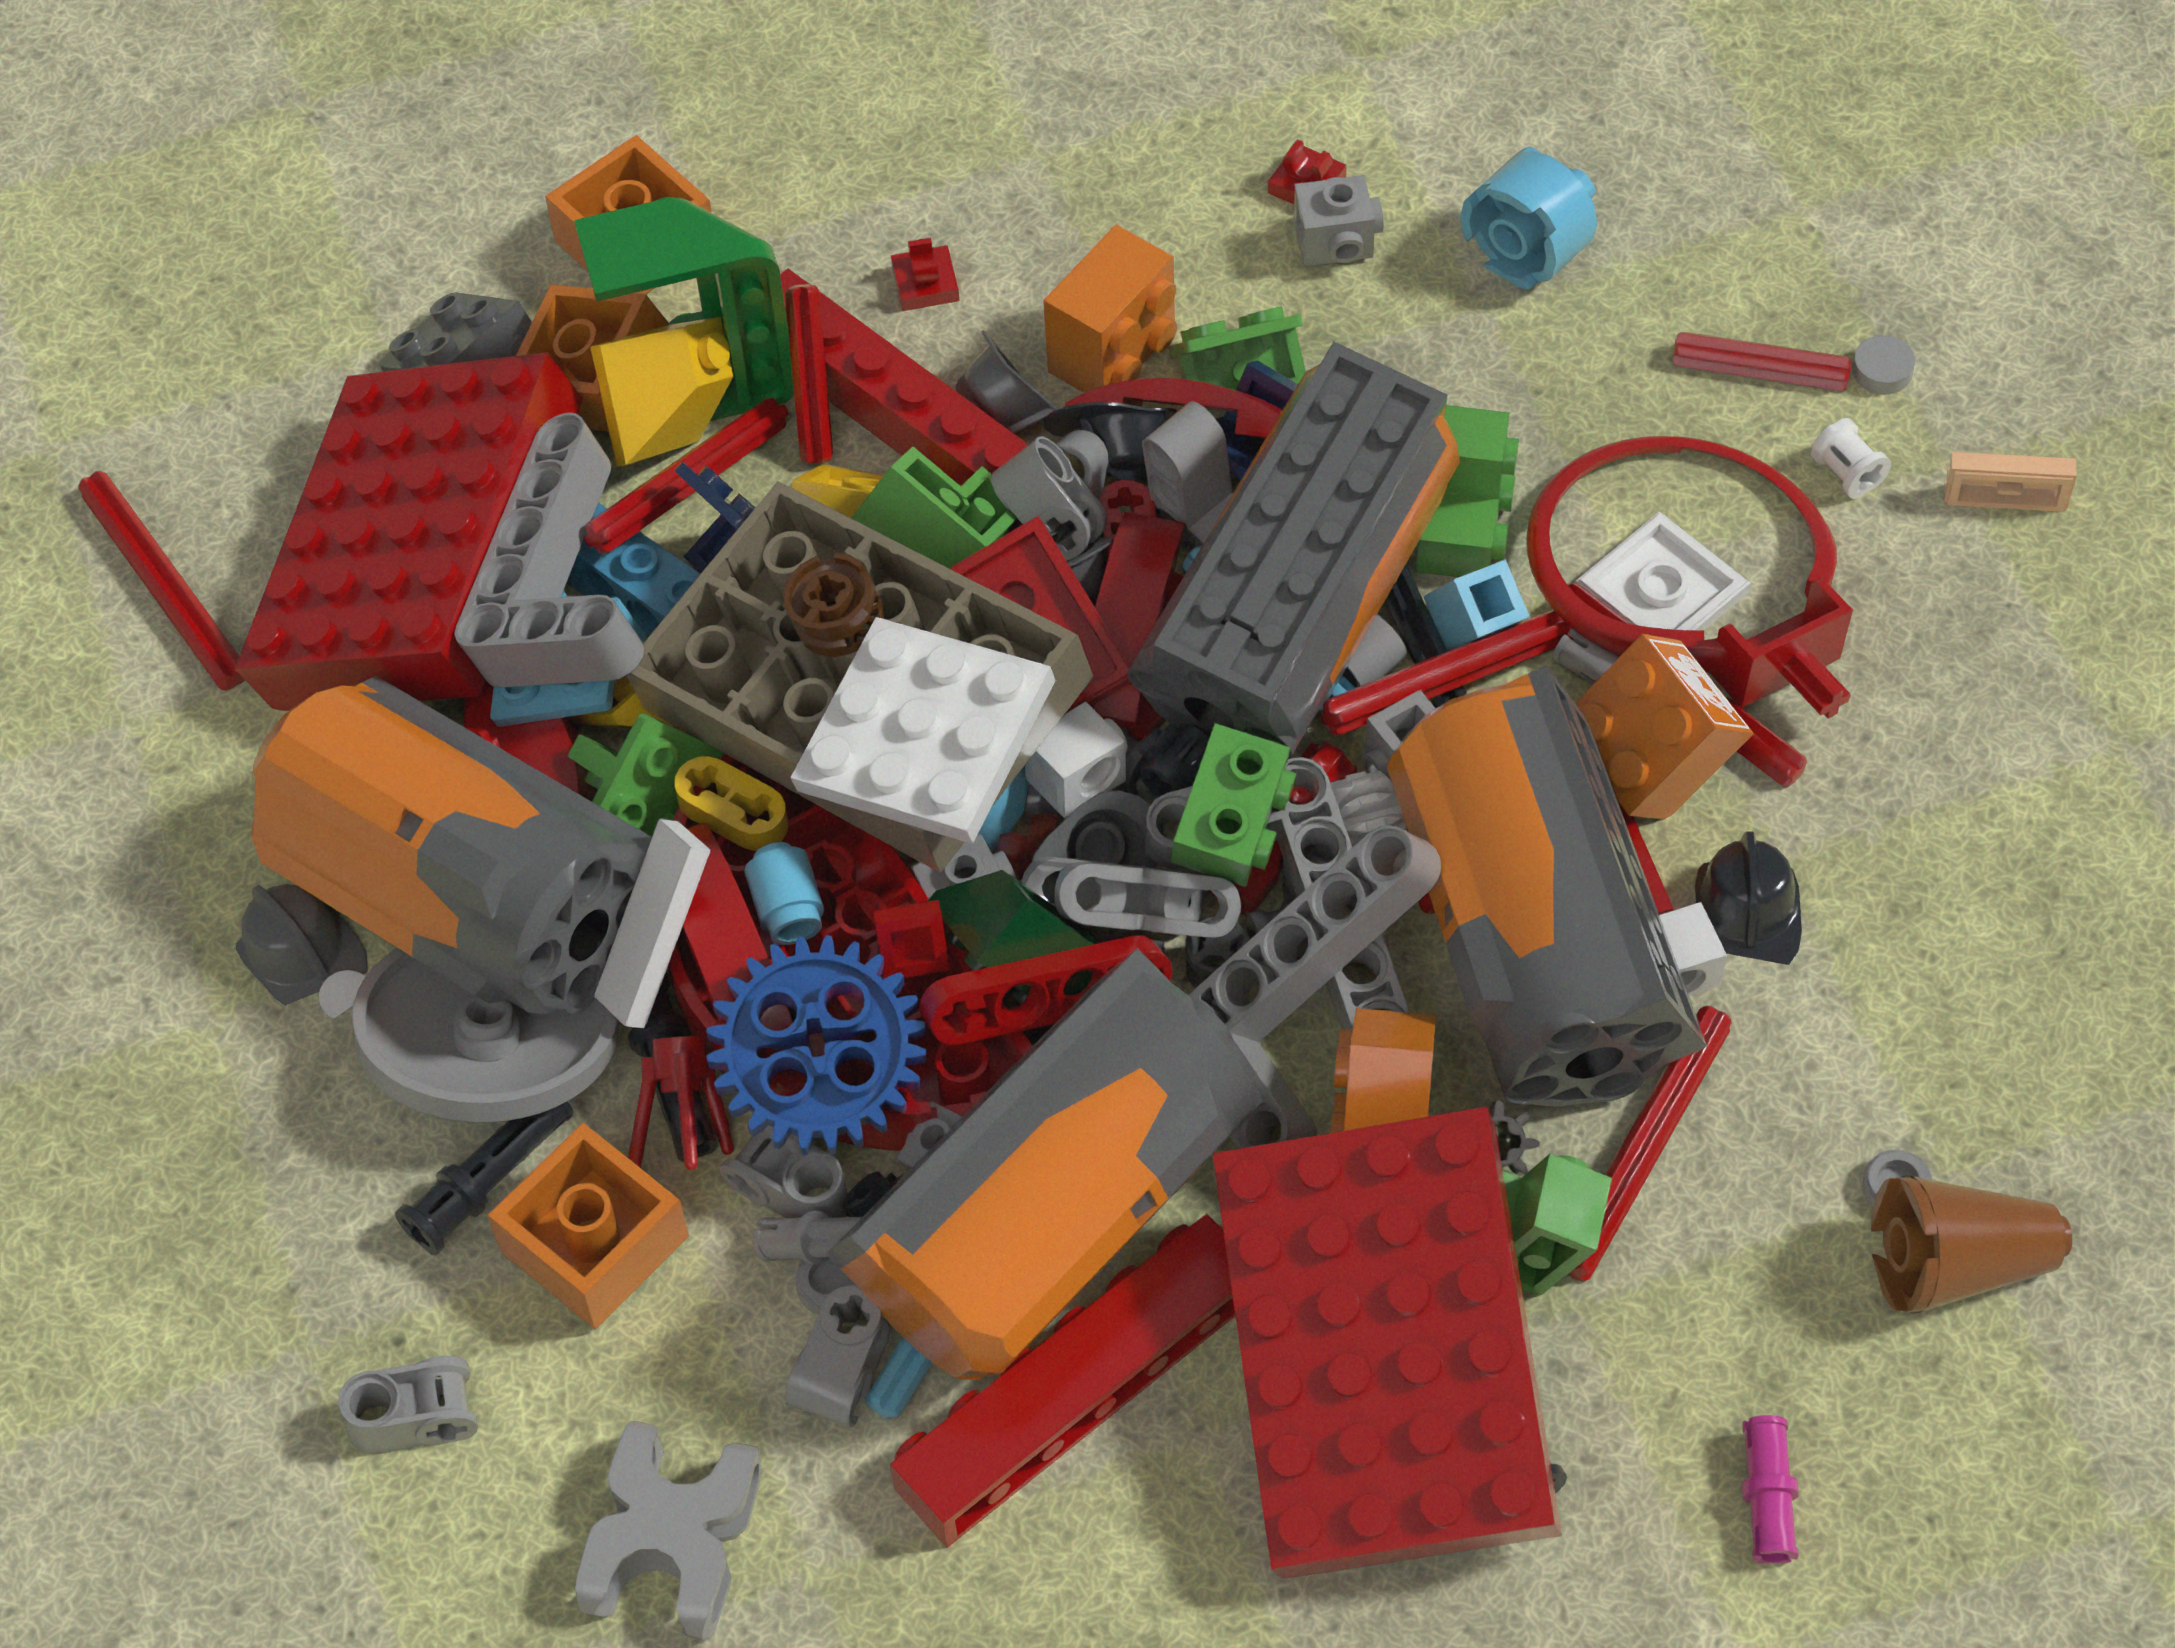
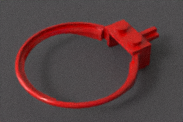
[1526,436,1853,719]

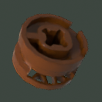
[783,552,884,657]

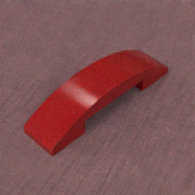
[1065,378,1283,439]
[1091,512,1185,729]
[682,822,793,1051]

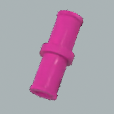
[1742,1415,1799,1563]

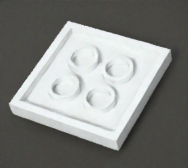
[791,617,1056,844]

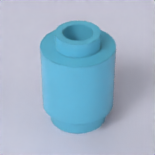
[744,842,824,945]

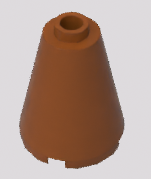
[1871,1175,2072,1313]

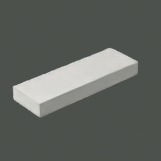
[594,819,710,1028]

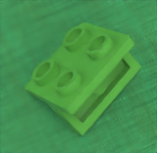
[1168,306,1306,411]
[567,713,725,837]

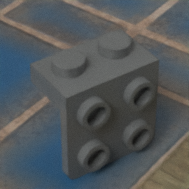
[379,292,532,372]

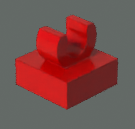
[1268,139,1347,205]
[891,237,960,312]
[873,900,950,979]

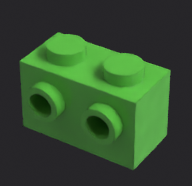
[1171,723,1297,887]

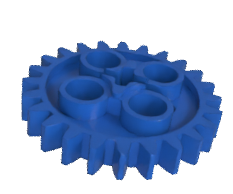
[707,935,926,1155]

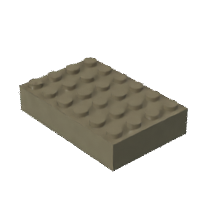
[626,481,1093,873]

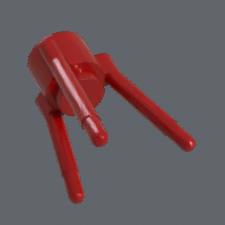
[627,1036,734,1171]

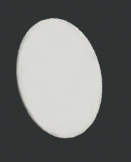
[319,970,366,1018]

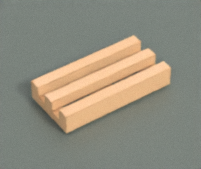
[1944,452,2077,512]

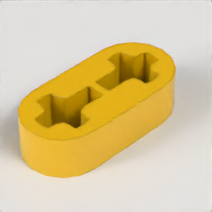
[675,756,788,851]

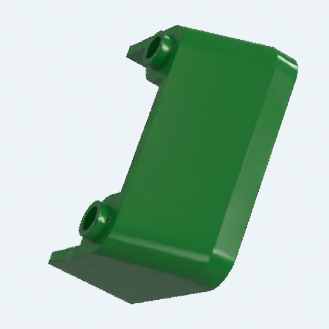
[574,197,794,421]

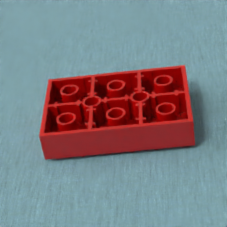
[235,352,583,711]
[1212,1107,1562,1579]

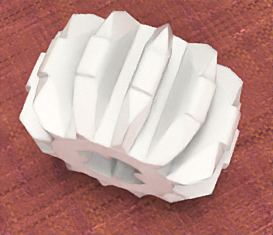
[1331,771,1408,873]

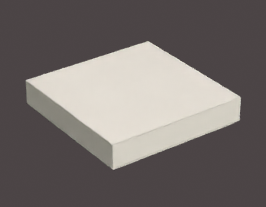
[1575,511,1751,630]

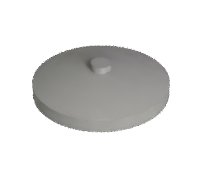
[352,948,619,1122]

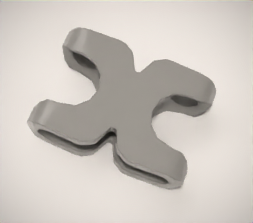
[1022,856,1241,938]
[575,1421,762,1640]

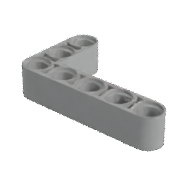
[1142,401,1407,688]
[455,413,645,687]
[1144,757,1410,1029]
[1188,825,1441,1149]

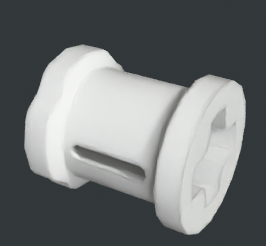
[1810,418,1891,499]

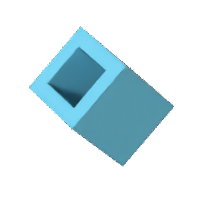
[1423,559,1530,651]

